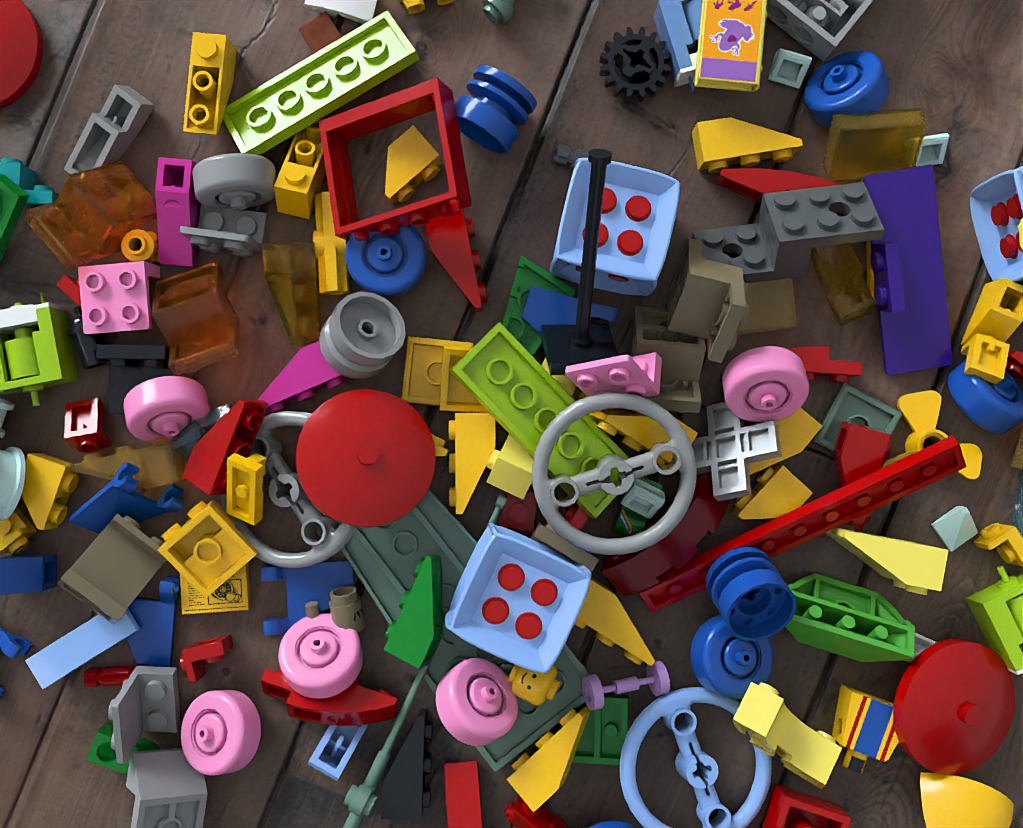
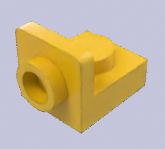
[961,333,1010,385]
[0,506,37,555]
[973,523,1023,567]

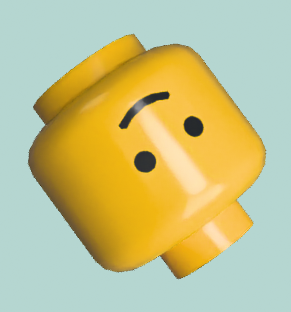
[508,665,561,706]

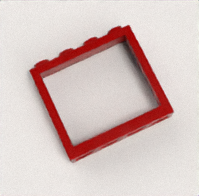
[319,78,472,242]

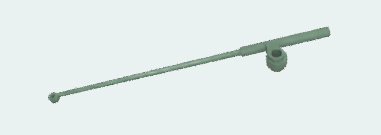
[343,494,508,828]

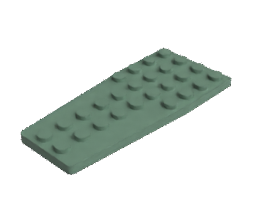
[335,488,591,772]

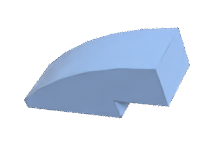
[25,608,140,689]

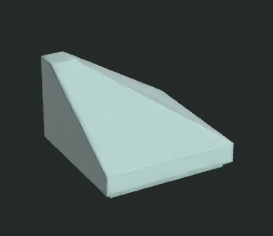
[930,506,978,552]

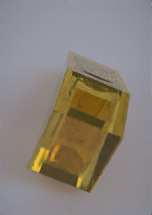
[262,240,321,347]
[71,437,187,489]

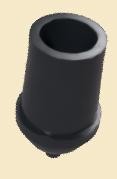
[67,306,109,369]

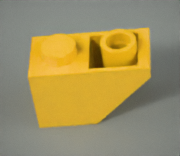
[385,125,442,206]
[960,278,1023,345]
[21,453,80,530]
[731,465,813,520]

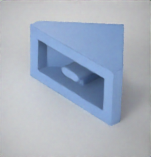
[307,724,368,781]

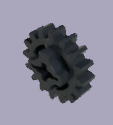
[599,27,671,102]

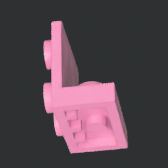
[78,261,161,335]
[565,352,662,398]

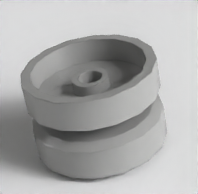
[319,291,406,379]

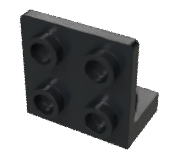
[96,344,178,414]

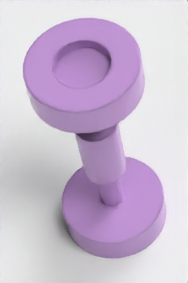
[582,661,670,711]

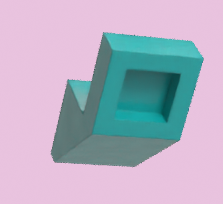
[0,157,67,212]

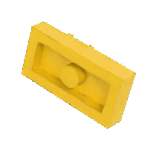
[226,453,267,526]

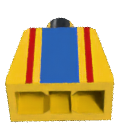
[832,684,899,773]

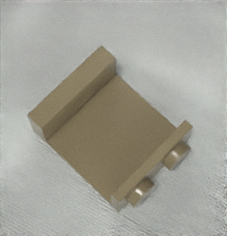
[57,514,168,625]

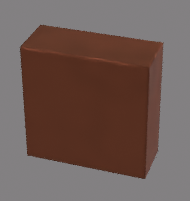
[298,11,342,54]

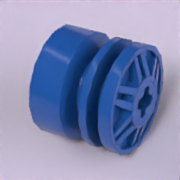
[455,65,537,155]
[705,547,796,641]

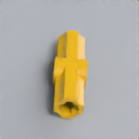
[313,191,350,296]

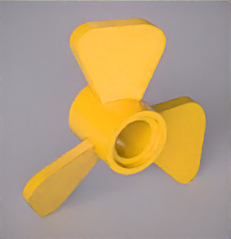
[881,390,982,479]

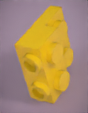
[158,499,258,599]

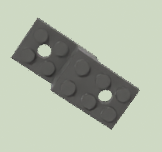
[692,182,884,283]

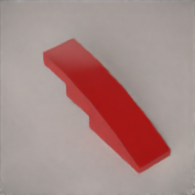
[714,168,841,203]
[444,761,483,828]

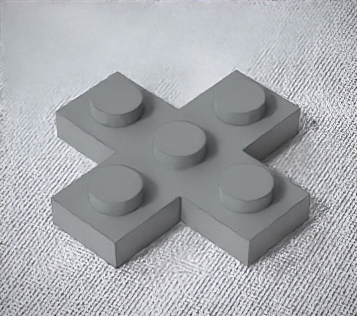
[679,402,782,501]

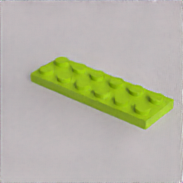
[223,10,419,155]
[449,322,629,518]

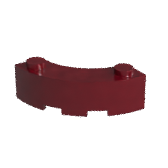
[601,475,729,597]

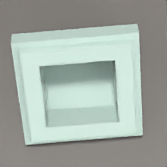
[768,48,812,89]
[905,133,950,168]
[621,478,665,519]

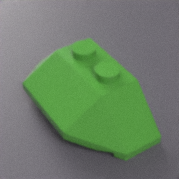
[785,573,915,662]

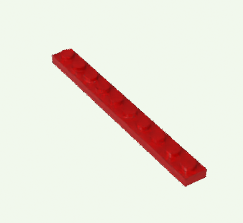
[639,435,967,613]

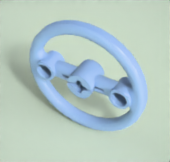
[619,687,772,828]

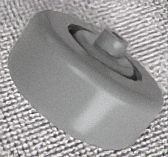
[192,153,277,210]

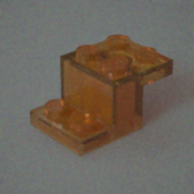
[24,161,157,270]
[151,261,239,376]

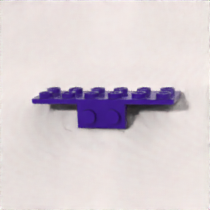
[863,165,953,375]

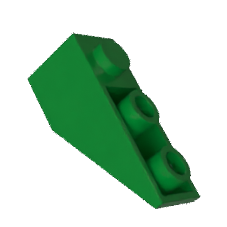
[384,555,443,669]

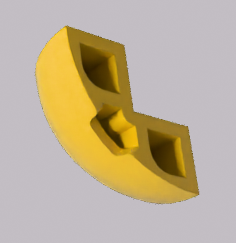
[920,772,1014,828]

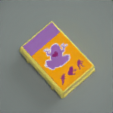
[694,0,768,92]

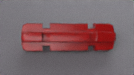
[83,665,149,687]

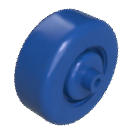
[804,50,890,129]
[345,225,428,298]
[947,360,1023,434]
[690,615,774,699]

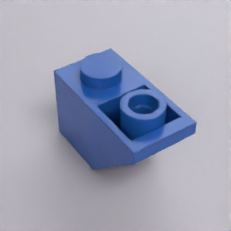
[0,554,57,595]

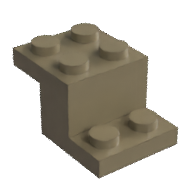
[667,237,750,363]
[630,306,706,413]

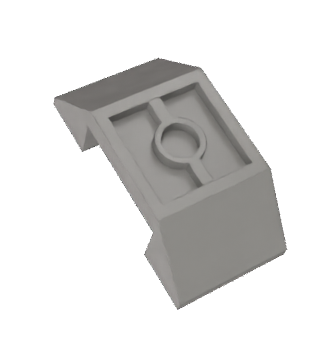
[126,748,208,828]

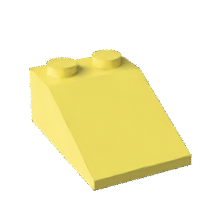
[826,527,949,595]

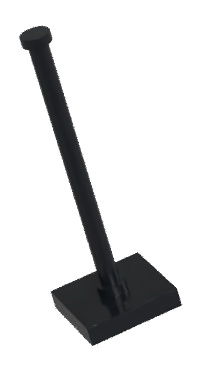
[541,149,619,375]

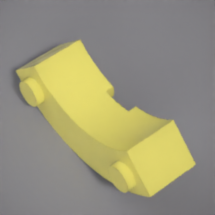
[486,357,577,500]
[733,682,842,790]

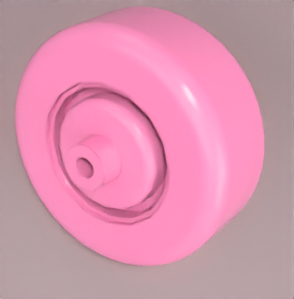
[722,346,809,423]
[123,376,211,443]
[278,613,363,699]
[436,658,518,746]
[181,690,261,776]

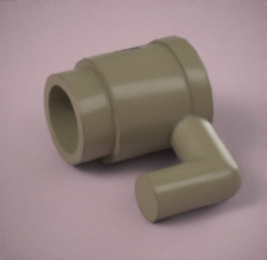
[305,586,366,633]

